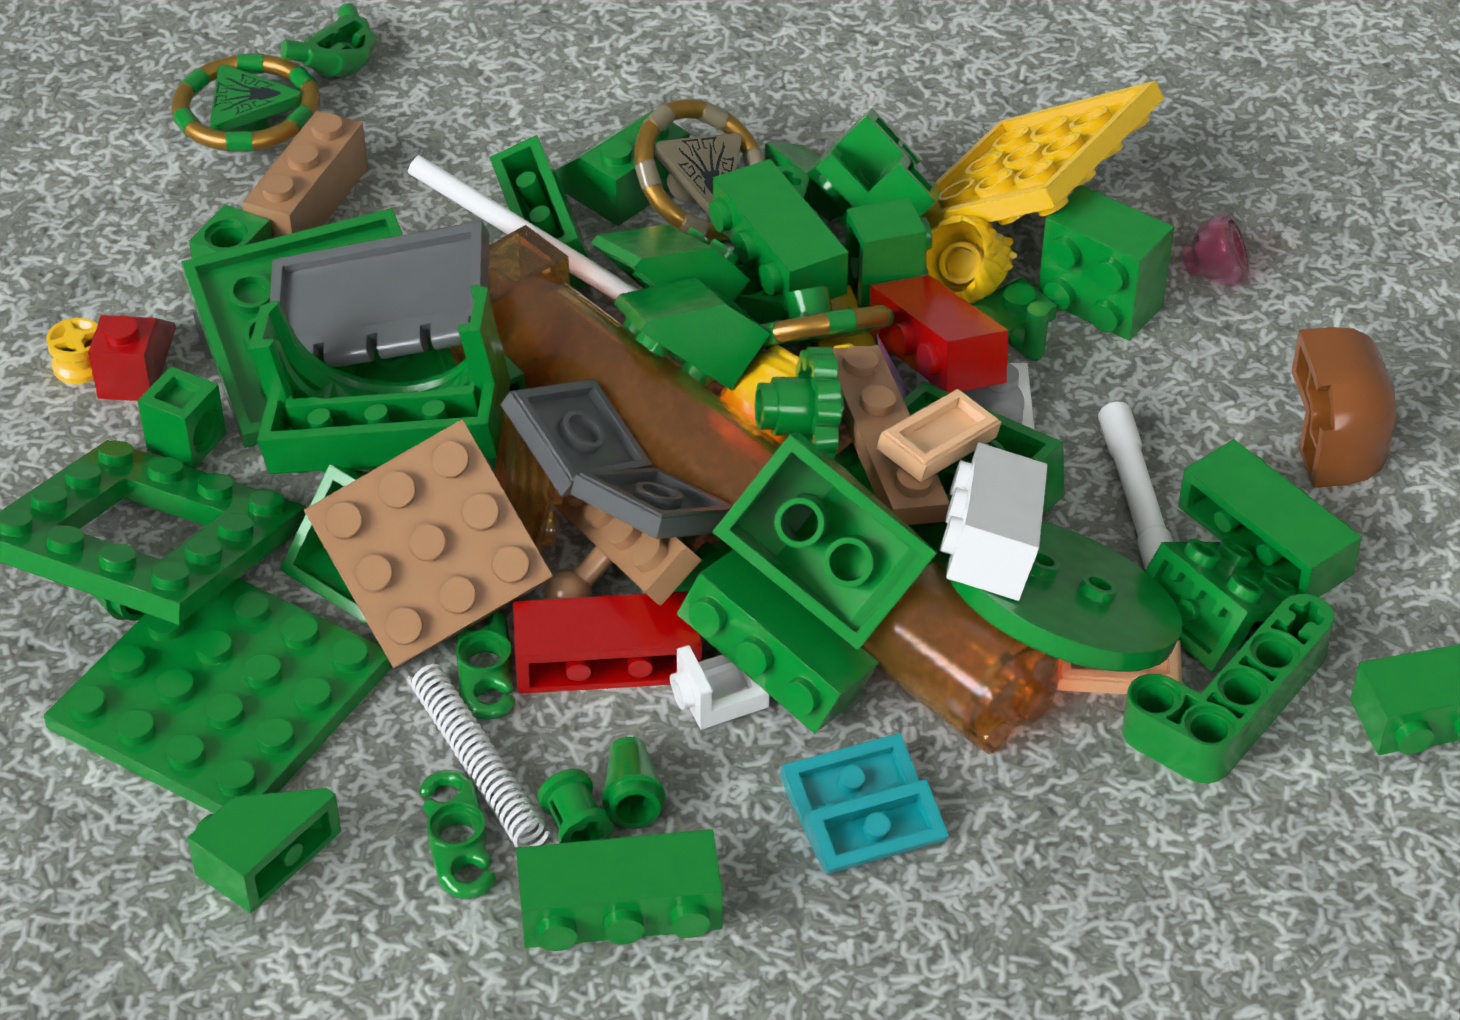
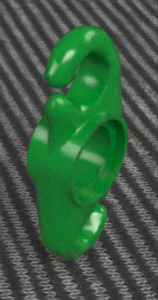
[456,609,516,720]
[419,770,497,900]

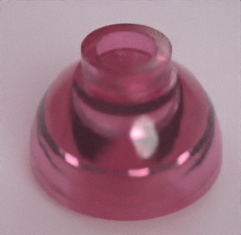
[1182,212,1250,285]

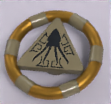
[634,99,765,242]

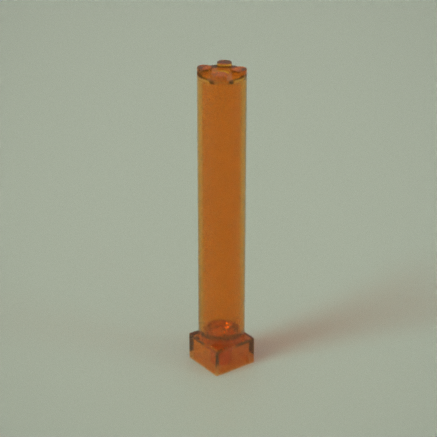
[449,225,1058,754]

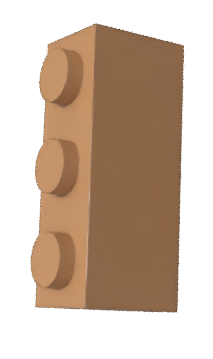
[242,111,368,238]

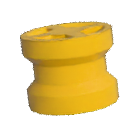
[46,317,98,384]

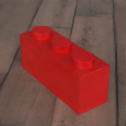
[868,275,1009,393]
[513,591,702,694]

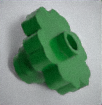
[754,347,844,459]

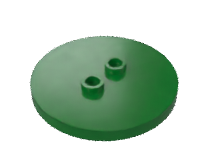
[944,521,1182,672]

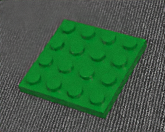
[181,208,456,448]
[44,579,392,813]

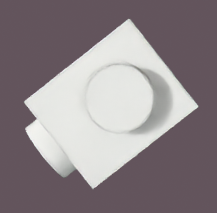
[670,645,769,730]

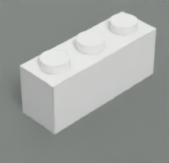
[940,442,1048,601]

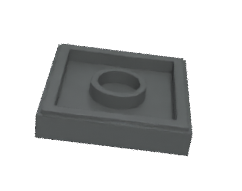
[500,379,655,497]
[571,468,733,539]

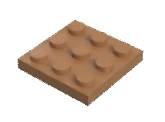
[304,419,554,669]

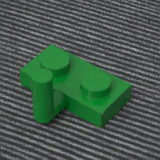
[972,277,1057,361]

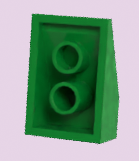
[712,432,938,650]

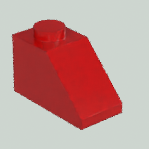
[88,315,176,401]

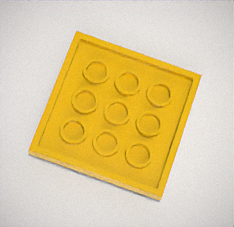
[920,80,1165,230]

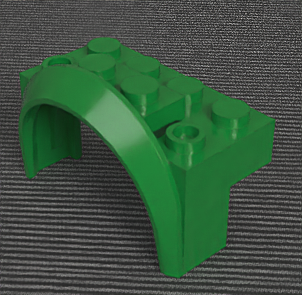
[249,285,511,474]

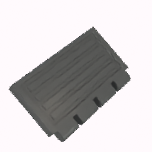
[270,221,490,368]

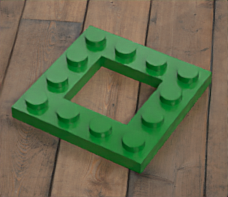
[0,440,306,625]

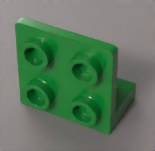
[1145,539,1296,672]

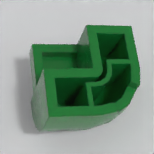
[807,108,940,227]

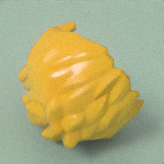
[925,215,1017,304]

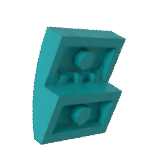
[780,733,949,875]

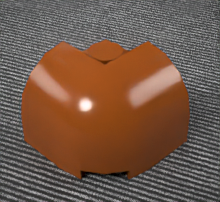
[1291,327,1397,488]

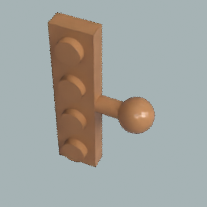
[832,345,950,525]
[545,495,701,606]

